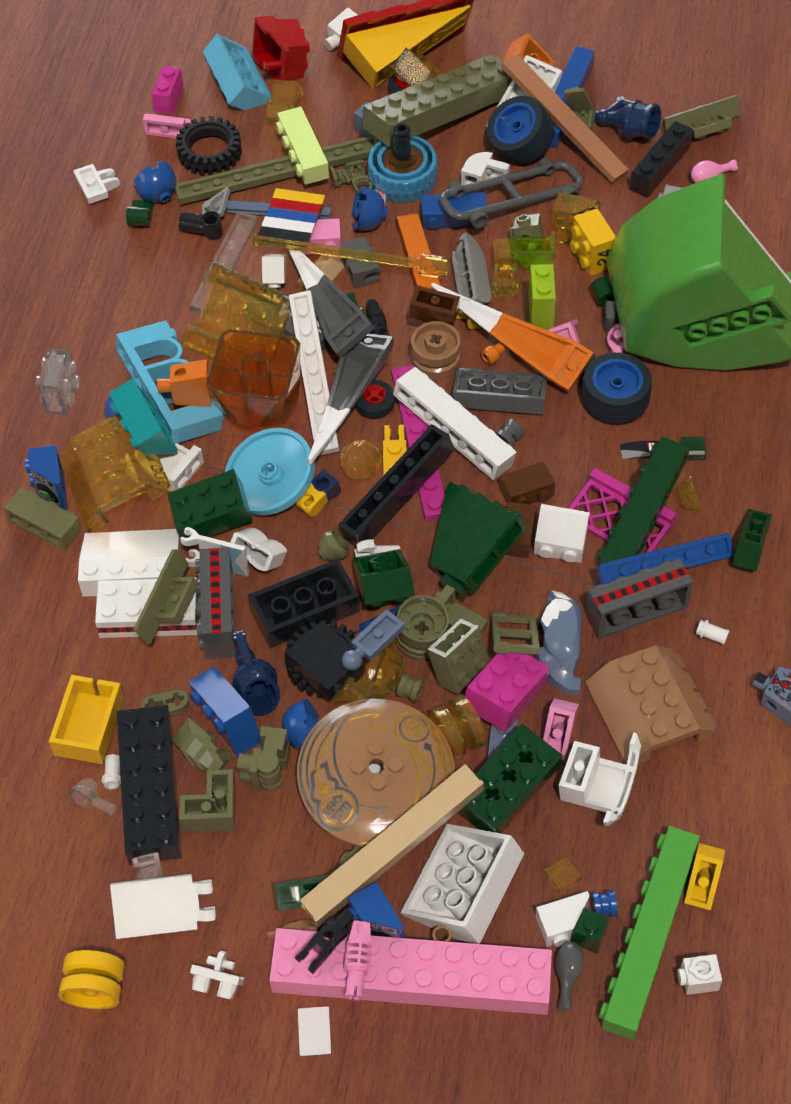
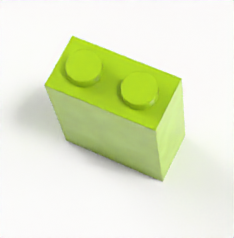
[529,264,556,330]

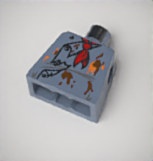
[753,667,791,727]

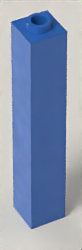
[550,46,595,149]

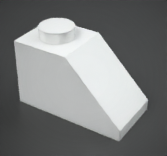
[262,254,287,288]
[535,891,590,947]

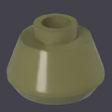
[318,530,349,561]

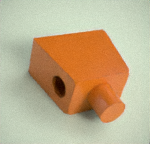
[157,360,212,407]

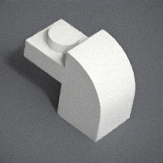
[461,152,510,191]

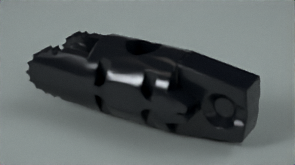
[366,299,389,336]
[295,909,354,974]

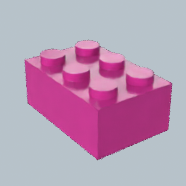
[463,652,550,732]

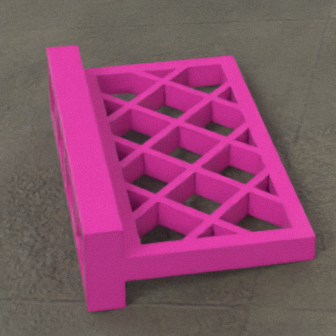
[568,468,676,553]

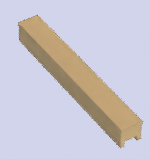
[300,764,484,928]

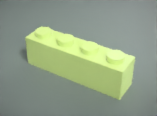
[275,107,329,185]

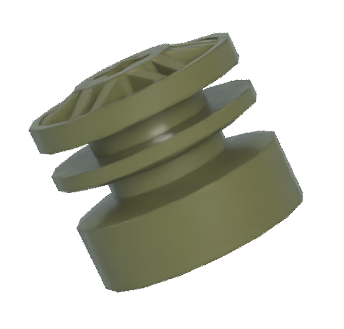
[395,595,449,660]

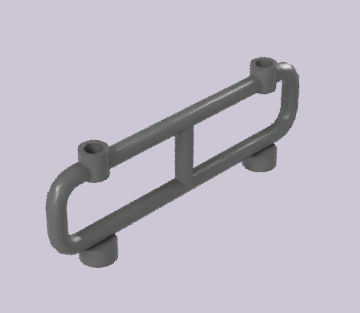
[439,157,584,228]

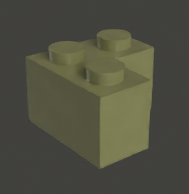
[179,769,236,833]

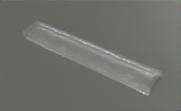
[189,212,258,315]

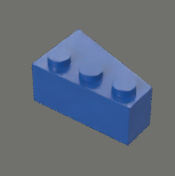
[188,667,261,757]

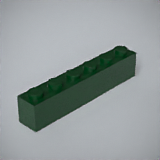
[597,436,690,564]

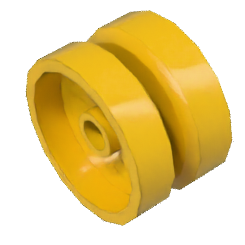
[58,950,125,1010]

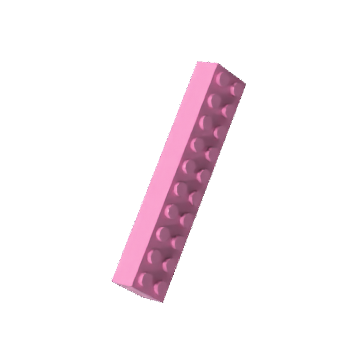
[269,928,552,1015]

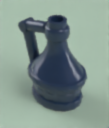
[594,96,661,140]
[232,629,280,715]

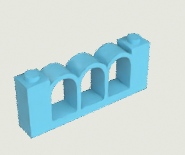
[116,321,225,444]

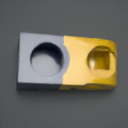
[296,470,341,517]

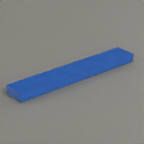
[596,532,735,585]

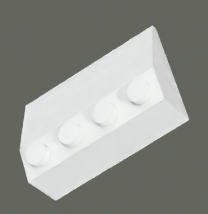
[78,529,181,597]
[400,824,524,944]

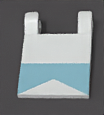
[180,527,249,577]

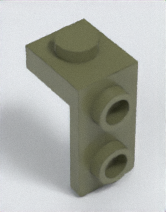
[564,87,596,132]
[434,585,488,632]

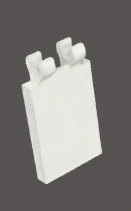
[110,874,216,939]

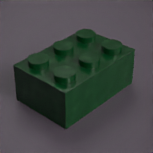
[167,469,253,538]
[353,549,415,607]

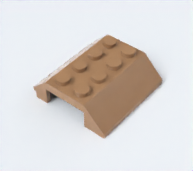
[585,645,718,765]

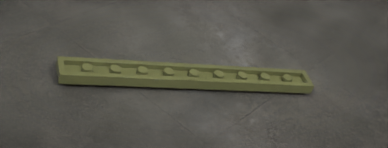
[175,135,378,205]

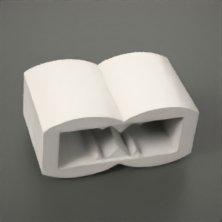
[230,528,287,571]

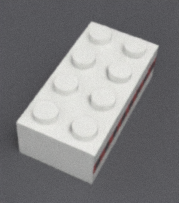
[95,578,199,638]

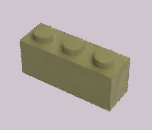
[3,488,82,551]

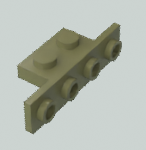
[663,95,741,139]
[134,549,198,644]

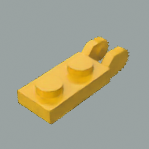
[383,425,406,476]

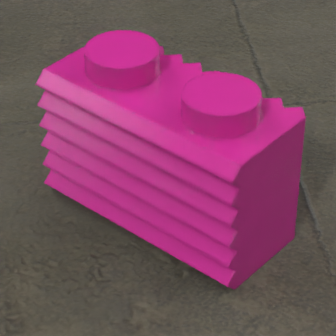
[151,66,184,114]

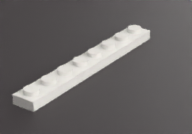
[289,290,340,456]

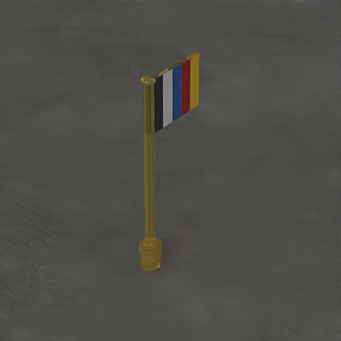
[252,188,450,278]

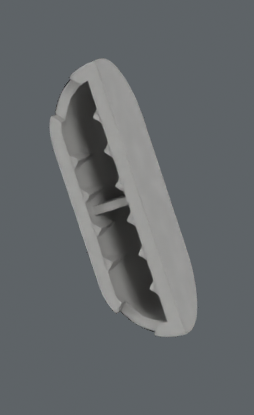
[452,232,492,305]

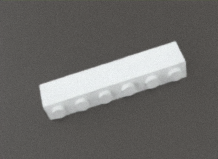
[393,367,517,481]

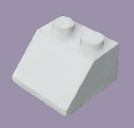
[534,504,590,563]

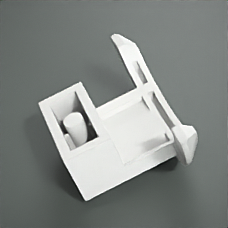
[559,732,641,826]

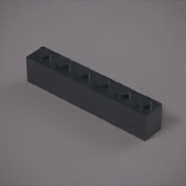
[338,424,454,547]

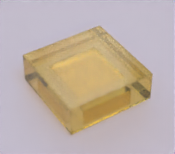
[544,856,582,894]

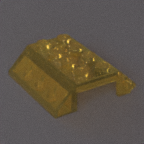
[181,262,290,379]
[60,416,170,533]

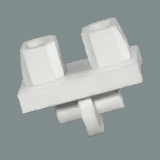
[190,950,245,1000]

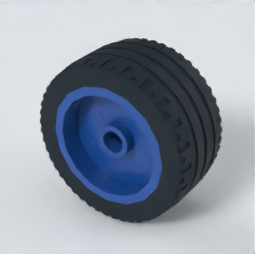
[487,96,555,165]
[581,352,652,425]

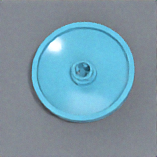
[225,428,315,516]

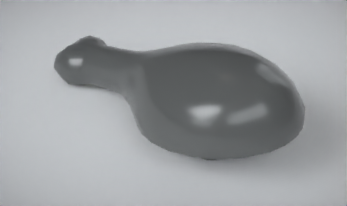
[555,941,584,1011]

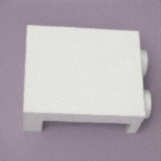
[129,443,204,492]

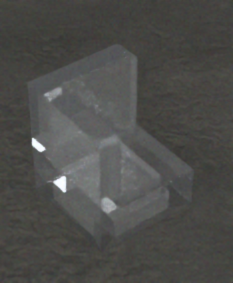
[132,852,164,880]

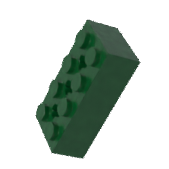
[458,723,563,834]

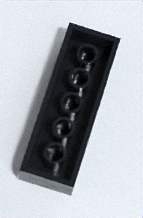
[117,705,182,865]

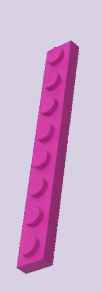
[391,365,445,522]

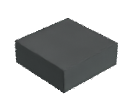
[604,301,615,333]

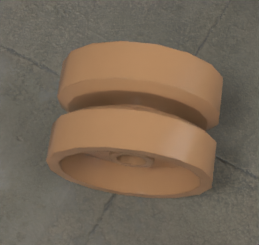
[411,321,461,380]

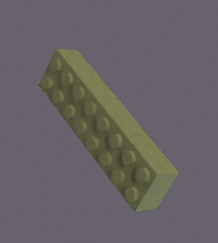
[362,55,513,147]

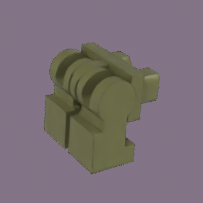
[236,726,291,792]

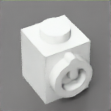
[677,954,722,995]

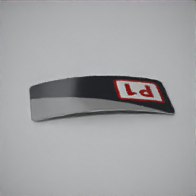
[620,441,659,459]

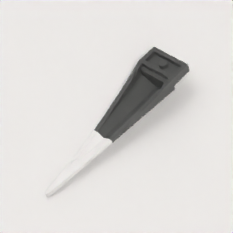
[285,242,375,358]
[308,333,394,465]

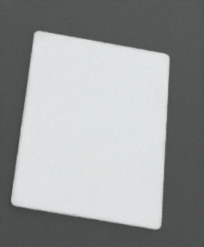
[298,1006,331,1056]

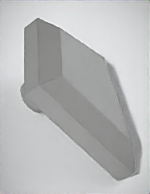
[202,187,231,217]

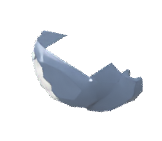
[534,591,582,695]

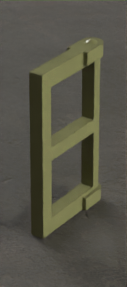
[490,611,540,654]

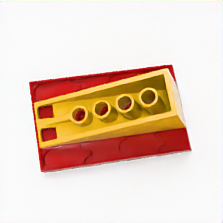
[337,0,474,89]

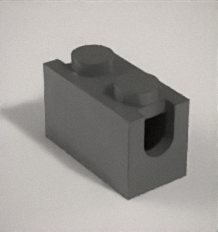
[340,236,382,289]

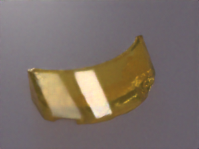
[331,620,403,703]

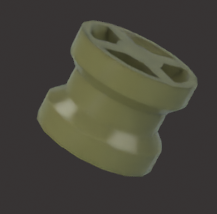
[396,672,425,703]

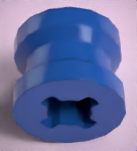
[591,890,617,917]

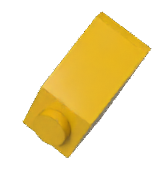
[684,843,725,910]

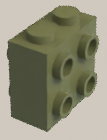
[427,619,490,694]

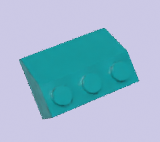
[109,378,178,455]

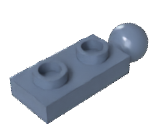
[342,609,405,670]

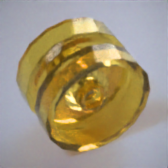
[428,694,486,760]

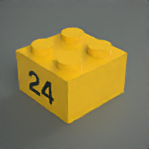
[570,208,616,276]

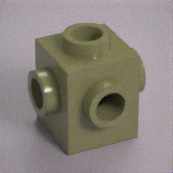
[510,213,544,247]

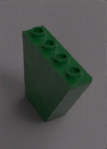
[430,482,527,595]

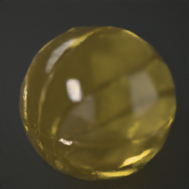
[340,439,381,481]

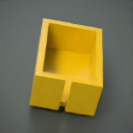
[49,675,124,765]

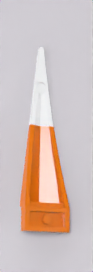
[431,283,594,392]

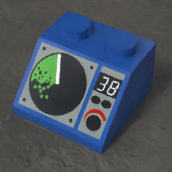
[24,445,68,510]
[347,882,405,938]

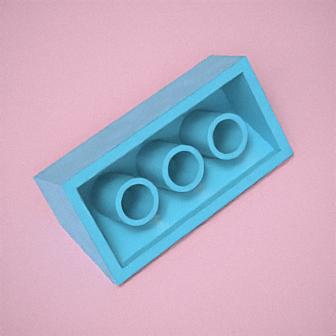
[203,34,274,111]

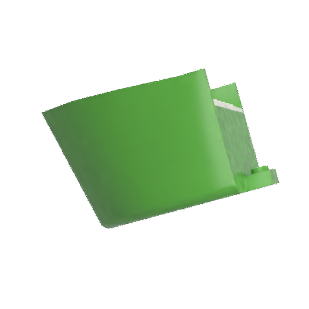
[606,173,791,371]

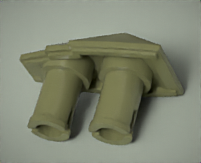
[172,717,232,771]

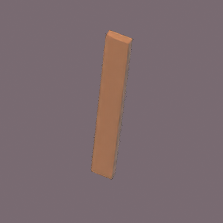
[501,54,629,183]

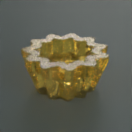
[489,270,520,300]
[677,476,702,509]

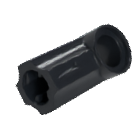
[178,211,223,240]

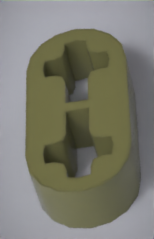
[141,689,189,717]

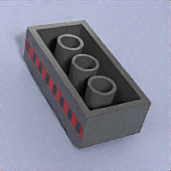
[195,547,236,659]
[586,559,693,639]

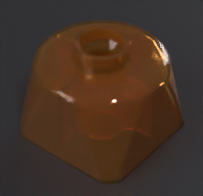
[206,329,301,429]

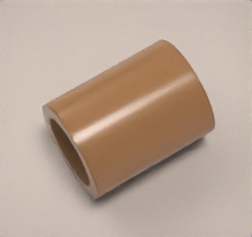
[432,925,452,942]

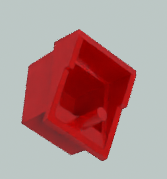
[251,15,310,89]

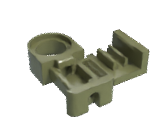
[329,160,373,194]

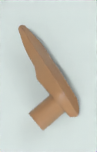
[267,920,318,938]

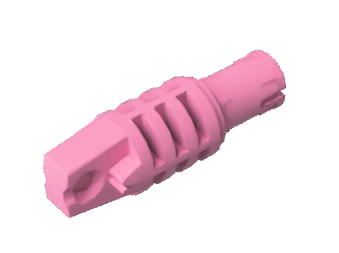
[344,920,371,1000]

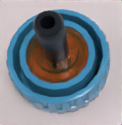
[367,123,438,203]

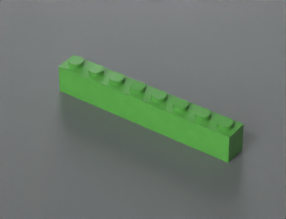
[599,826,700,1041]

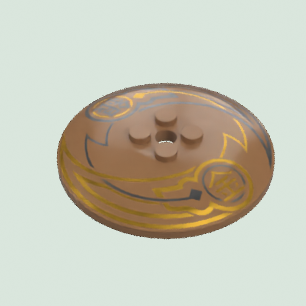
[297,699,455,848]

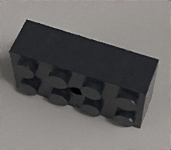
[248,558,360,648]

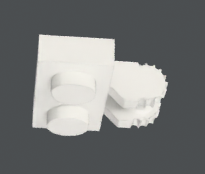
[73,164,120,204]

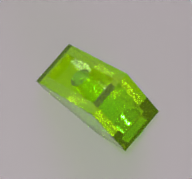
[509,236,556,271]

